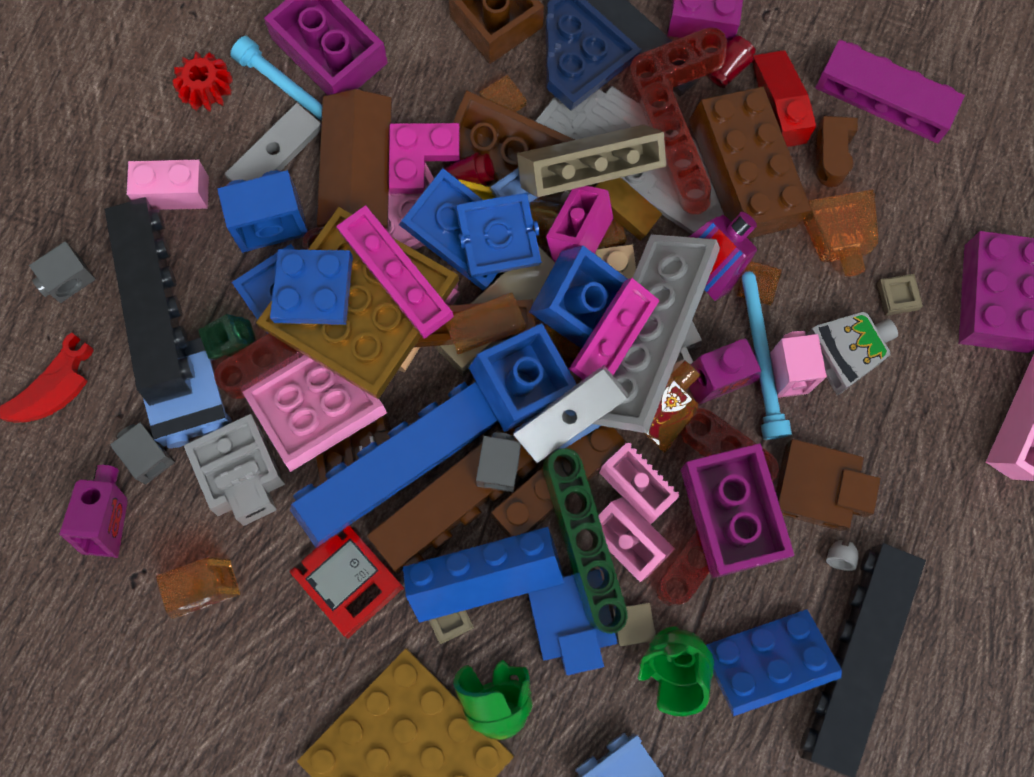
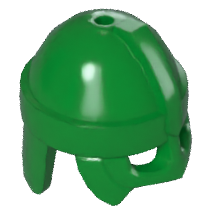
[638,626,714,716]
[453,660,532,740]

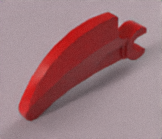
[0,333,94,423]

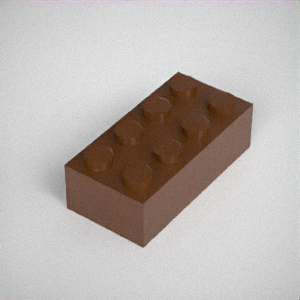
[689,87,812,239]

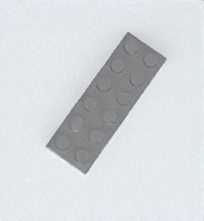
[575,234,720,434]

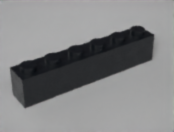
[104,197,195,406]
[800,543,926,777]

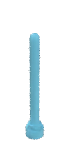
[230,36,322,121]
[742,271,792,440]

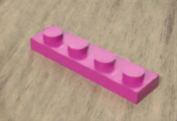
[336,205,454,339]

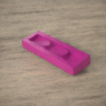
[569,278,660,380]

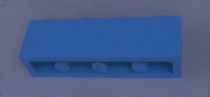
[403,527,564,623]

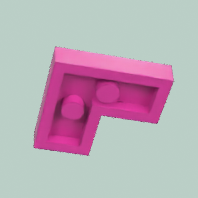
[389,123,460,194]

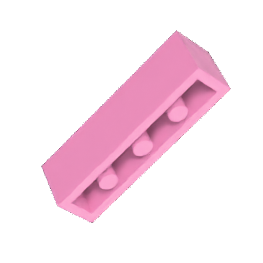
[986,354,1034,481]

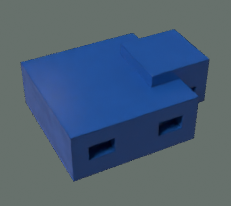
[527,569,618,676]

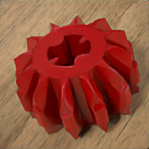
[173,51,233,112]

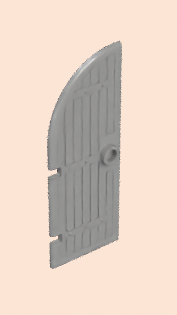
[536,86,724,234]

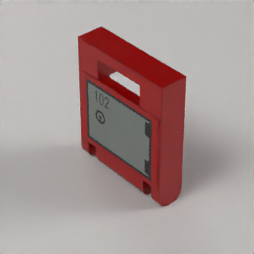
[289,526,404,639]

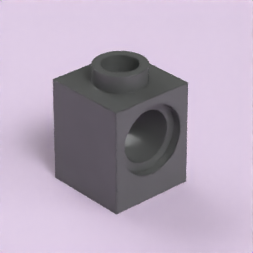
[29,241,96,303]
[110,422,175,485]
[476,432,521,492]

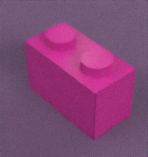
[546,186,613,262]

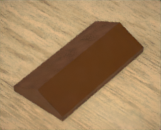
[317,89,392,229]
[453,90,575,210]

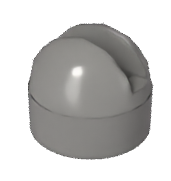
[826,540,858,571]

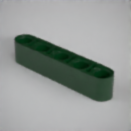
[543,448,628,634]

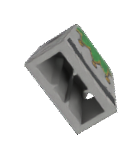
[806,312,898,395]

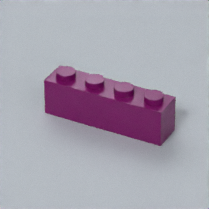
[815,39,965,144]

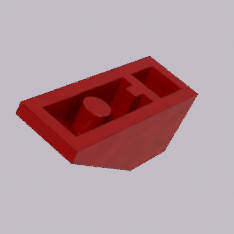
[752,50,816,147]

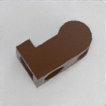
[816,116,858,187]

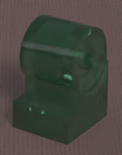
[198,314,259,360]

